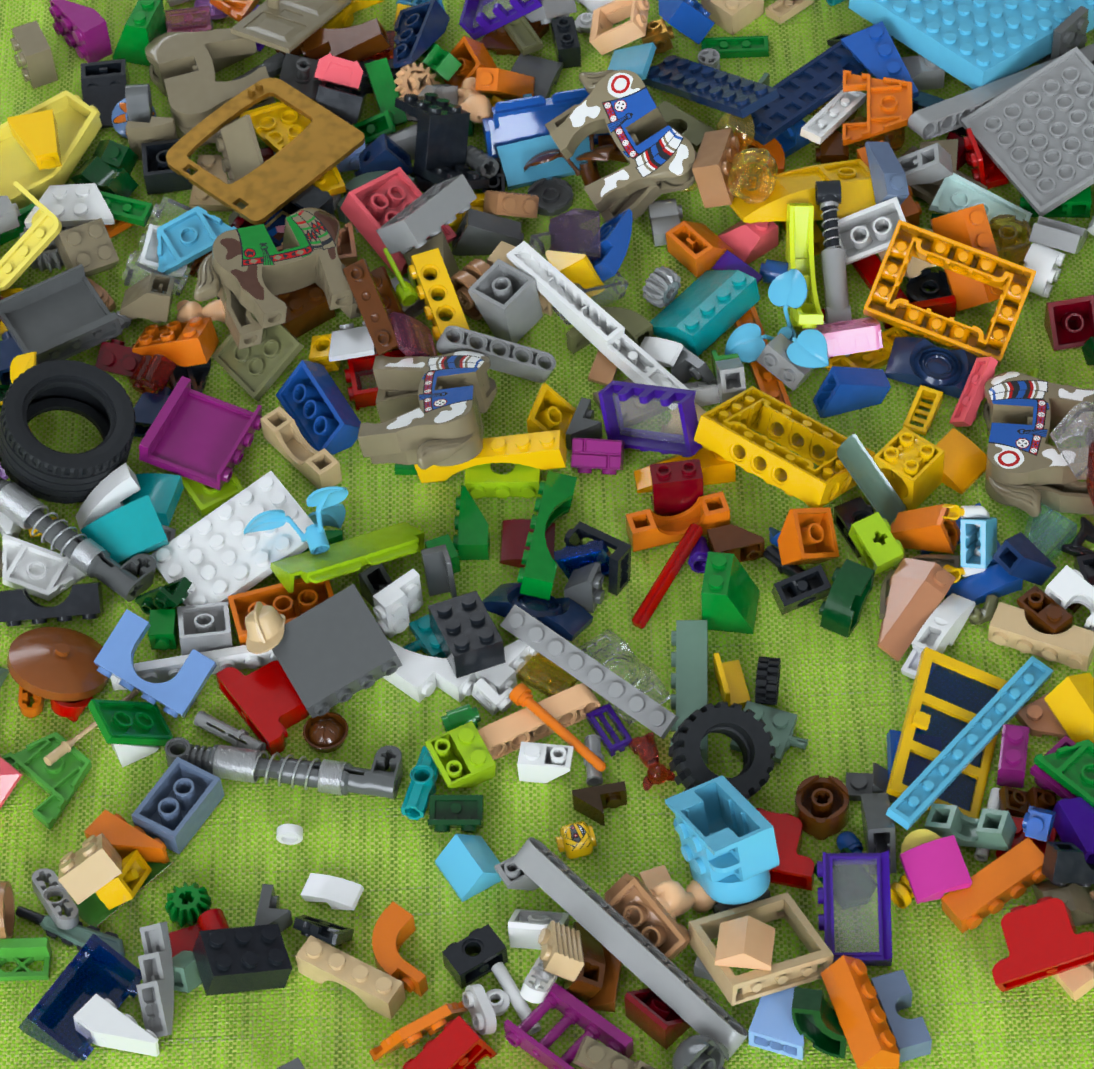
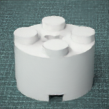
[1024,243,1066,299]

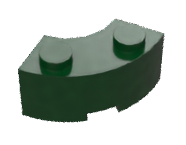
[70,156,139,198]
[819,559,875,638]
[792,987,847,1059]

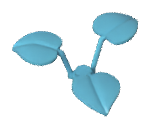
[725,269,829,368]
[244,486,348,555]

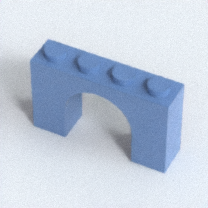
[94,609,217,718]

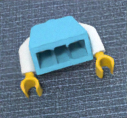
[942,504,997,583]

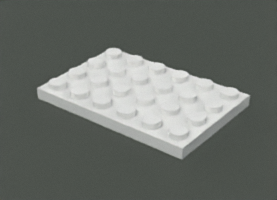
[150,471,314,606]

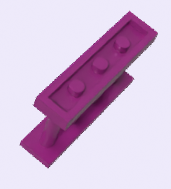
[504,983,634,1069]

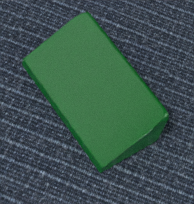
[352,110,396,145]

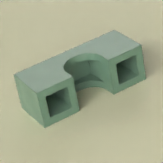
[925,803,1017,851]

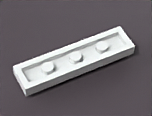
[800,90,867,145]

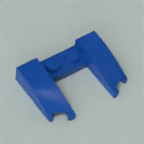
[920,503,1023,605]

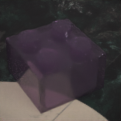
[549,208,601,262]

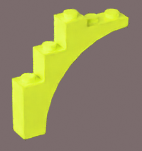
[785,203,824,331]

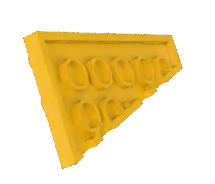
[239,101,346,196]

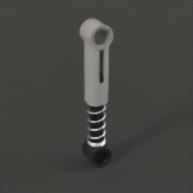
[815,180,852,324]

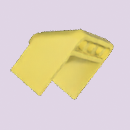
[0,181,62,291]

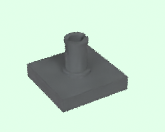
[279,53,323,101]

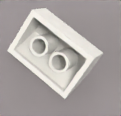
[838,197,906,265]

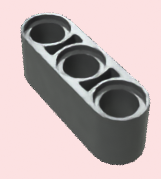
[125,84,153,123]

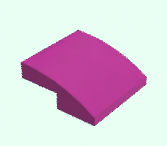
[899,835,972,904]

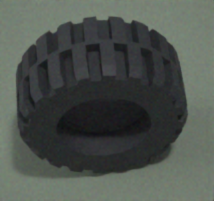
[668,702,776,800]

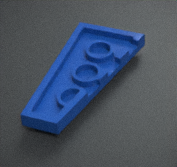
[841,21,919,98]

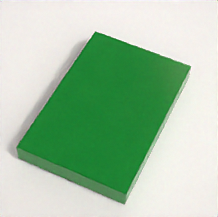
[87,699,174,746]

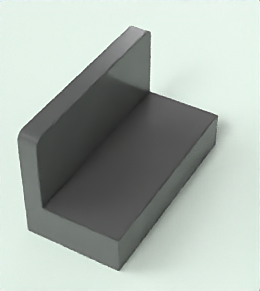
[421,544,457,598]

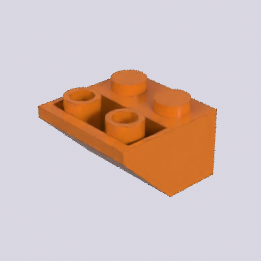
[666,221,734,278]

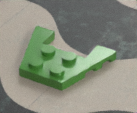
[2,732,92,830]

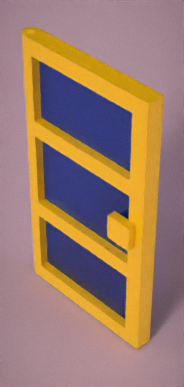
[886,647,1008,819]

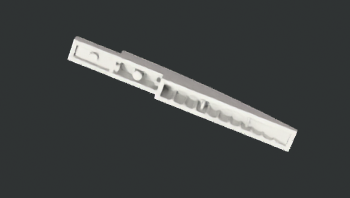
[507,241,689,410]

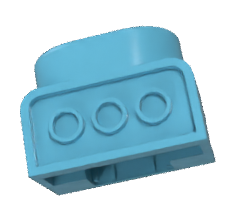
[665,775,780,905]

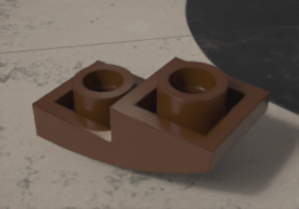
[999,785,1057,818]

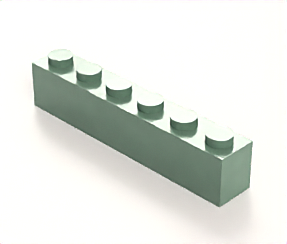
[670,620,708,764]

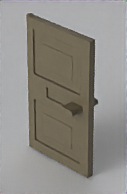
[231,0,352,53]

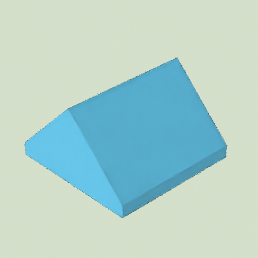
[435,834,502,902]

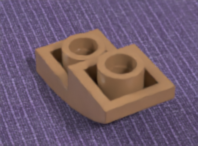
[588,350,619,386]

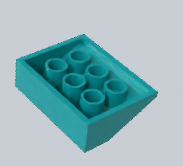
[650,270,760,357]

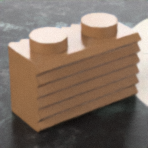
[483,190,539,218]

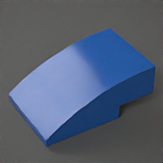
[581,209,632,282]

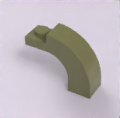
[566,307,653,354]

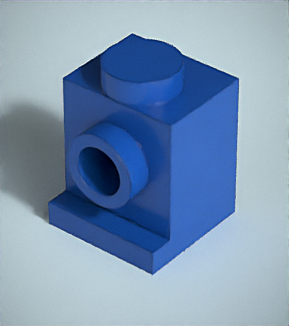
[1022,805,1056,841]

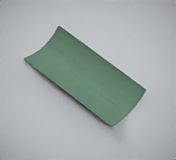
[837,434,906,526]

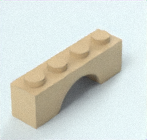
[260,406,342,489]
[988,602,1094,672]
[295,935,406,1020]

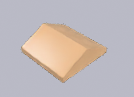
[715,915,776,971]

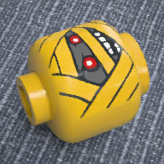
[555,821,597,859]

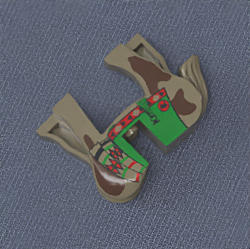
[194,208,362,350]

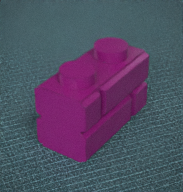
[571,438,625,475]
[997,724,1030,788]

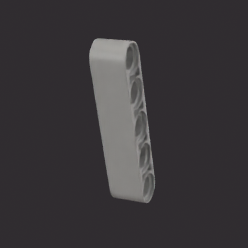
[436,325,556,383]

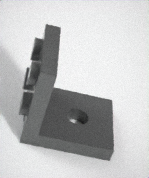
[1037,5,1089,64]

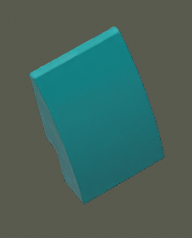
[122,473,184,526]
[81,495,169,566]

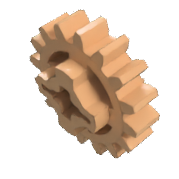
[394,62,440,98]

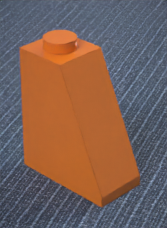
[475,68,535,100]
[890,504,961,554]

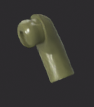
[968,595,999,625]

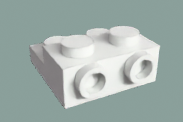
[373,569,424,638]

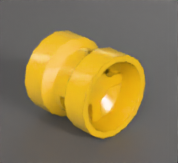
[890,873,914,909]

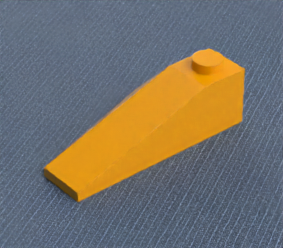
[634,447,736,493]

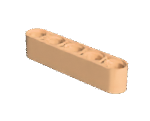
[478,683,601,760]

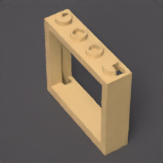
[688,892,834,1006]

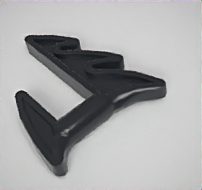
[1060,517,1094,556]

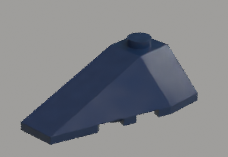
[393,0,450,68]

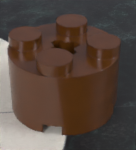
[795,775,849,840]

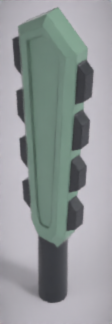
[15,906,126,963]

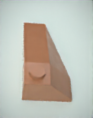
[877,558,956,662]

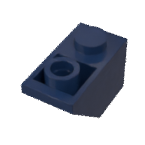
[992,532,1057,586]

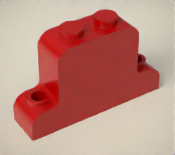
[216,660,310,756]
[756,808,814,891]
[992,896,1094,992]

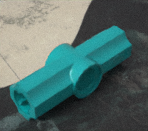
[401,746,439,820]

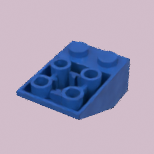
[658,0,715,44]

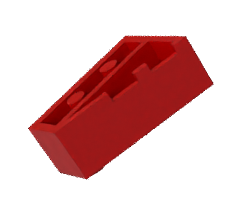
[402,1015,497,1069]

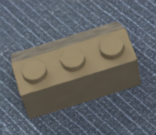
[216,115,264,184]

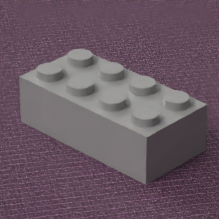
[376,174,477,254]

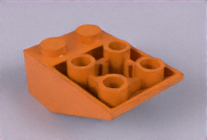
[132,316,219,367]

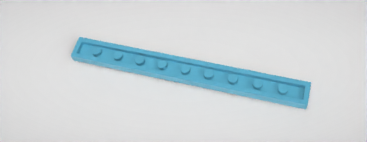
[886,656,1054,830]

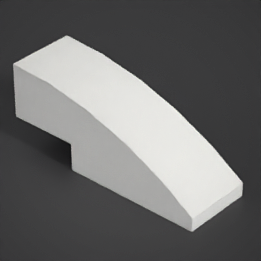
[75,463,141,533]

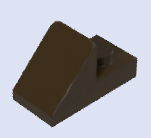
[572,781,627,826]

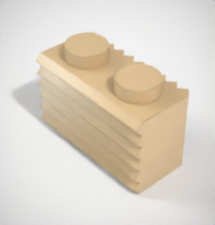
[538,920,585,982]

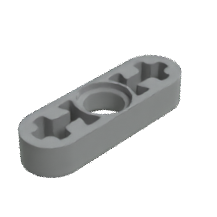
[32,868,79,930]

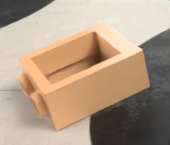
[589,0,650,55]

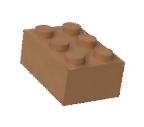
[692,128,746,208]

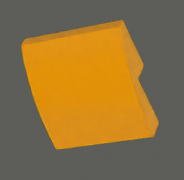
[936,428,987,495]

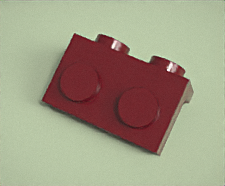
[95,339,152,380]

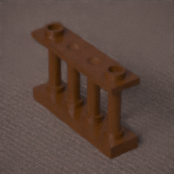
[343,258,418,356]

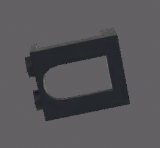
[564,521,632,596]

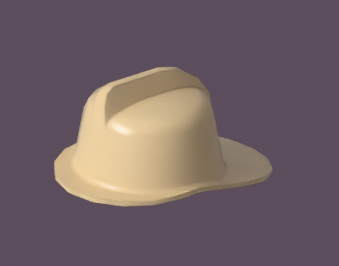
[245,601,286,654]

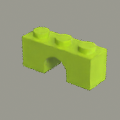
[465,463,542,499]

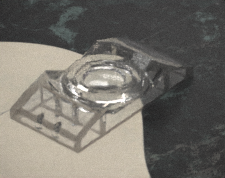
[579,629,671,725]

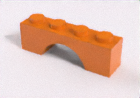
[626,491,730,552]

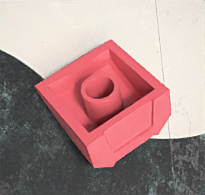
[313,53,363,90]

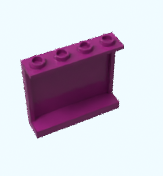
[139,376,263,490]

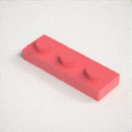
[949,357,998,427]

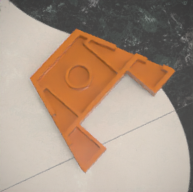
[842,70,913,146]

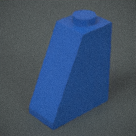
[813,366,891,418]

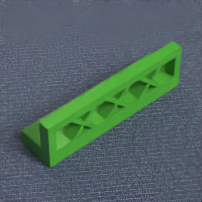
[0,937,52,981]

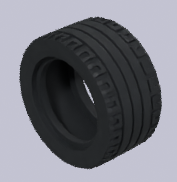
[0,360,136,504]

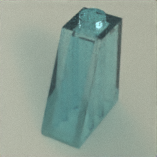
[1024,503,1077,562]

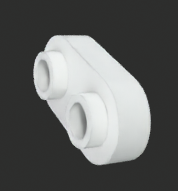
[462,984,497,1035]

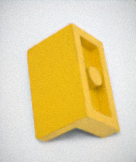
[713,652,751,709]

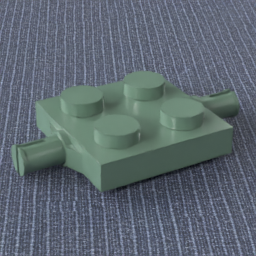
[730,701,808,764]

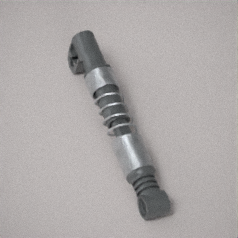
[0,477,156,602]
[164,737,403,799]

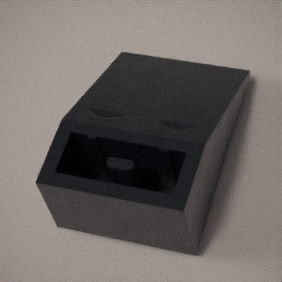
[81,59,130,129]

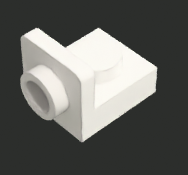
[471,678,513,716]

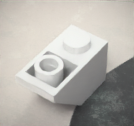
[517,741,574,783]

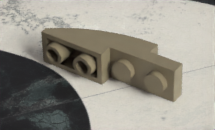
[573,1036,655,1069]

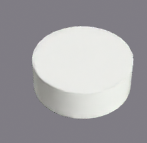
[276,824,303,845]

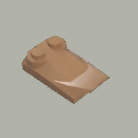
[604,873,691,961]

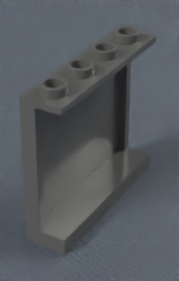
[0,264,122,365]
[272,584,402,719]

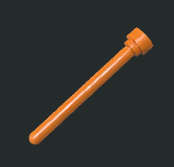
[509,683,606,772]

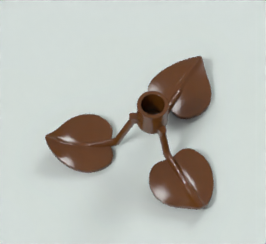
[524,134,614,186]

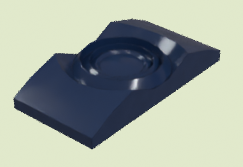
[885,337,979,399]
[482,583,593,641]

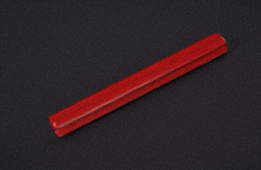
[632,523,703,629]

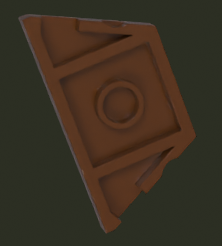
[479,16,549,56]

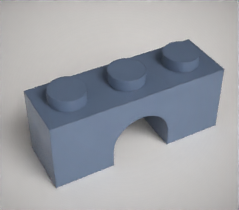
[871,970,932,1063]

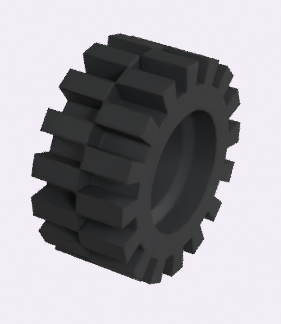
[755,656,781,705]

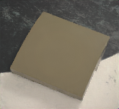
[125,116,178,160]

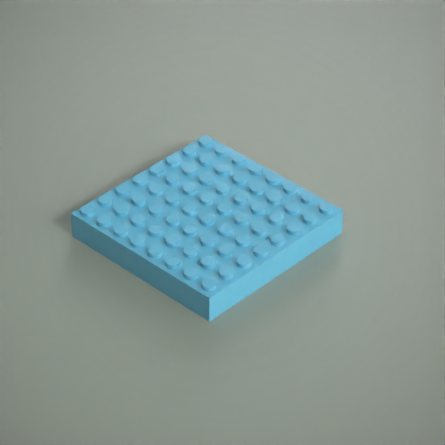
[848,0,1094,89]

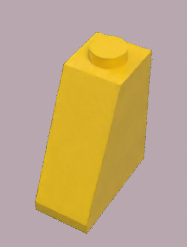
[7,109,62,170]

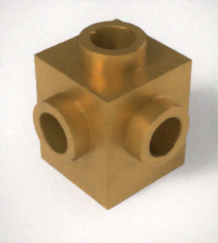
[641,19,675,55]

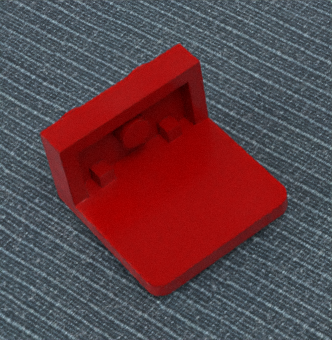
[963,128,1009,189]

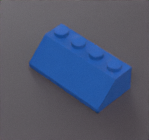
[276,359,361,455]

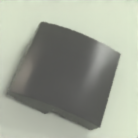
[511,53,564,98]

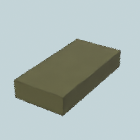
[504,16,543,56]

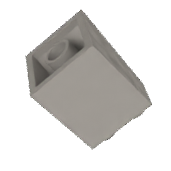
[468,259,543,343]

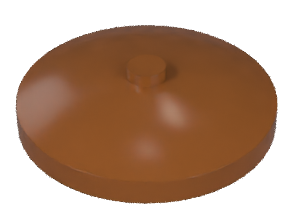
[7,627,109,701]

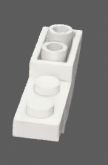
[901,593,976,680]

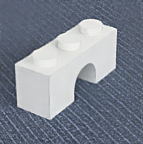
[1044,565,1094,631]

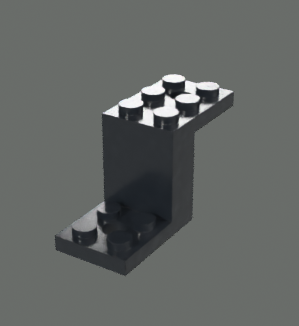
[395,93,489,190]

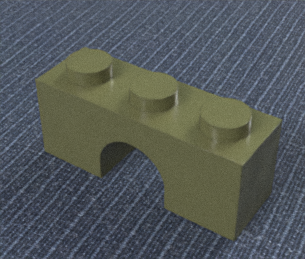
[653,101,715,153]

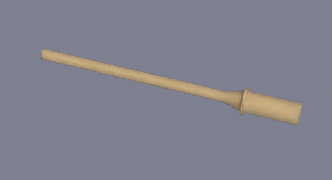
[43,689,140,766]

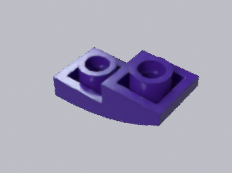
[712,250,763,285]

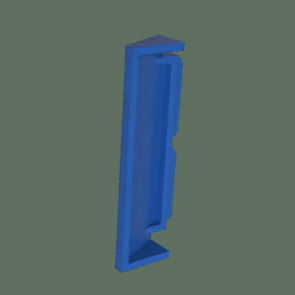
[482,88,611,158]

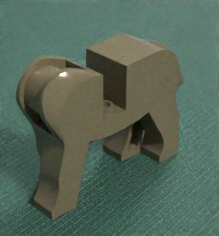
[145,28,275,146]

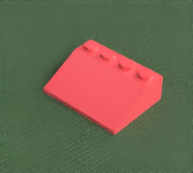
[340,167,457,276]

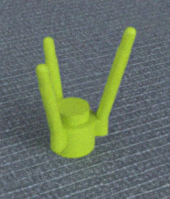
[383,248,419,306]

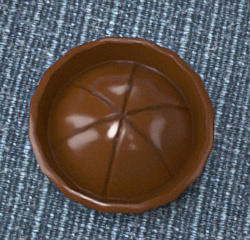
[303,712,348,753]

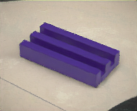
[586,703,634,757]

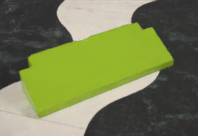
[270,522,425,593]

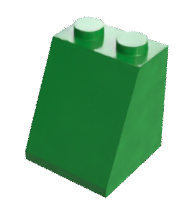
[112,0,168,66]
[701,551,760,634]

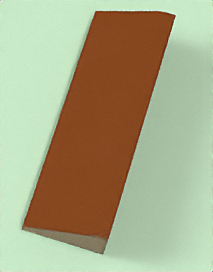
[588,945,623,1012]

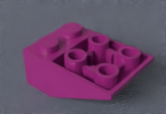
[49,0,113,63]

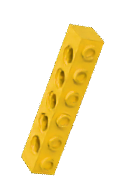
[408,248,470,355]

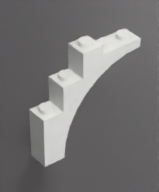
[383,639,540,703]

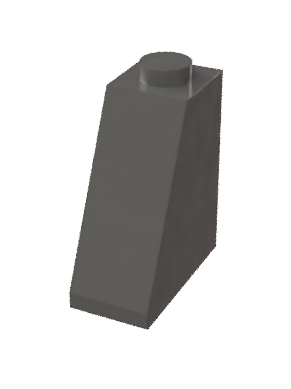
[452,208,524,256]
[861,792,897,875]

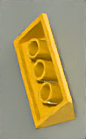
[1044,672,1094,743]

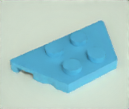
[157,206,237,275]

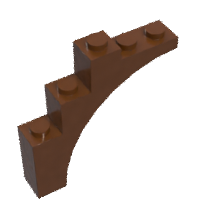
[275,18,390,63]

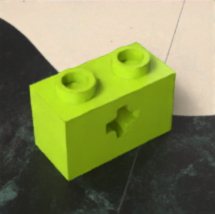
[848,512,904,576]

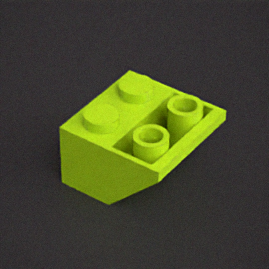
[425,721,496,788]

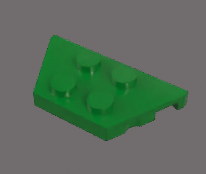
[1033,739,1094,808]

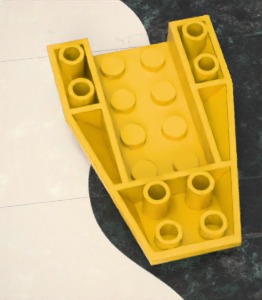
[730,159,876,223]

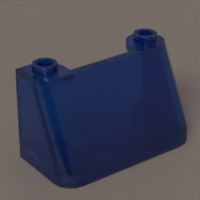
[18,933,142,1062]

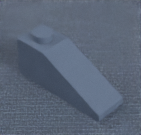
[865,141,909,205]

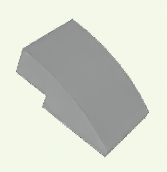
[1029,216,1089,254]

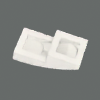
[640,337,684,367]
[300,873,364,910]

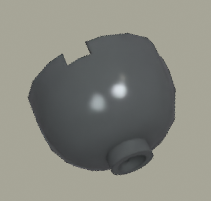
[672,1035,729,1069]

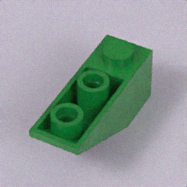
[453,485,490,560]

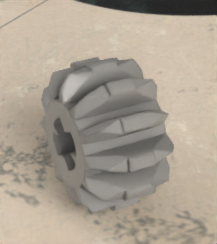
[642,266,681,308]

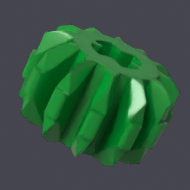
[165,881,212,928]

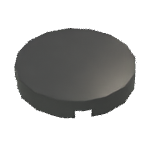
[528,177,574,216]

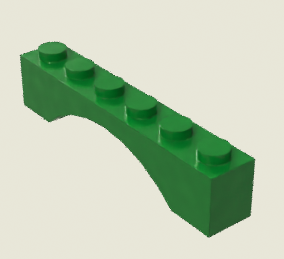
[517,471,577,600]

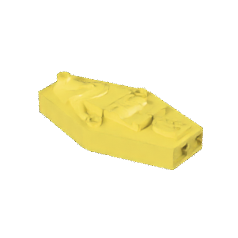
[0,90,102,209]

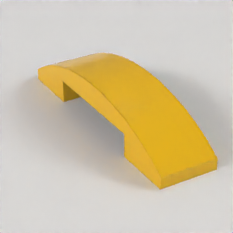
[825,326,910,371]

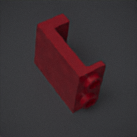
[650,459,704,516]

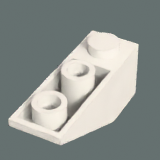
[73,994,160,1057]

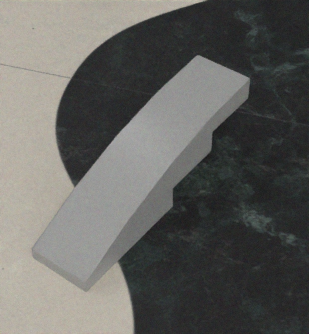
[136,922,174,1037]

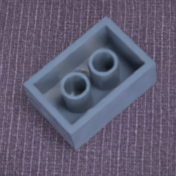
[131,757,225,855]

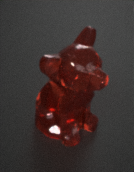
[628,732,676,791]

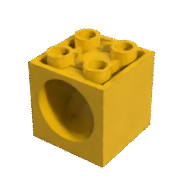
[873,427,945,510]

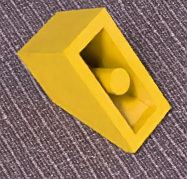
[96,849,152,910]

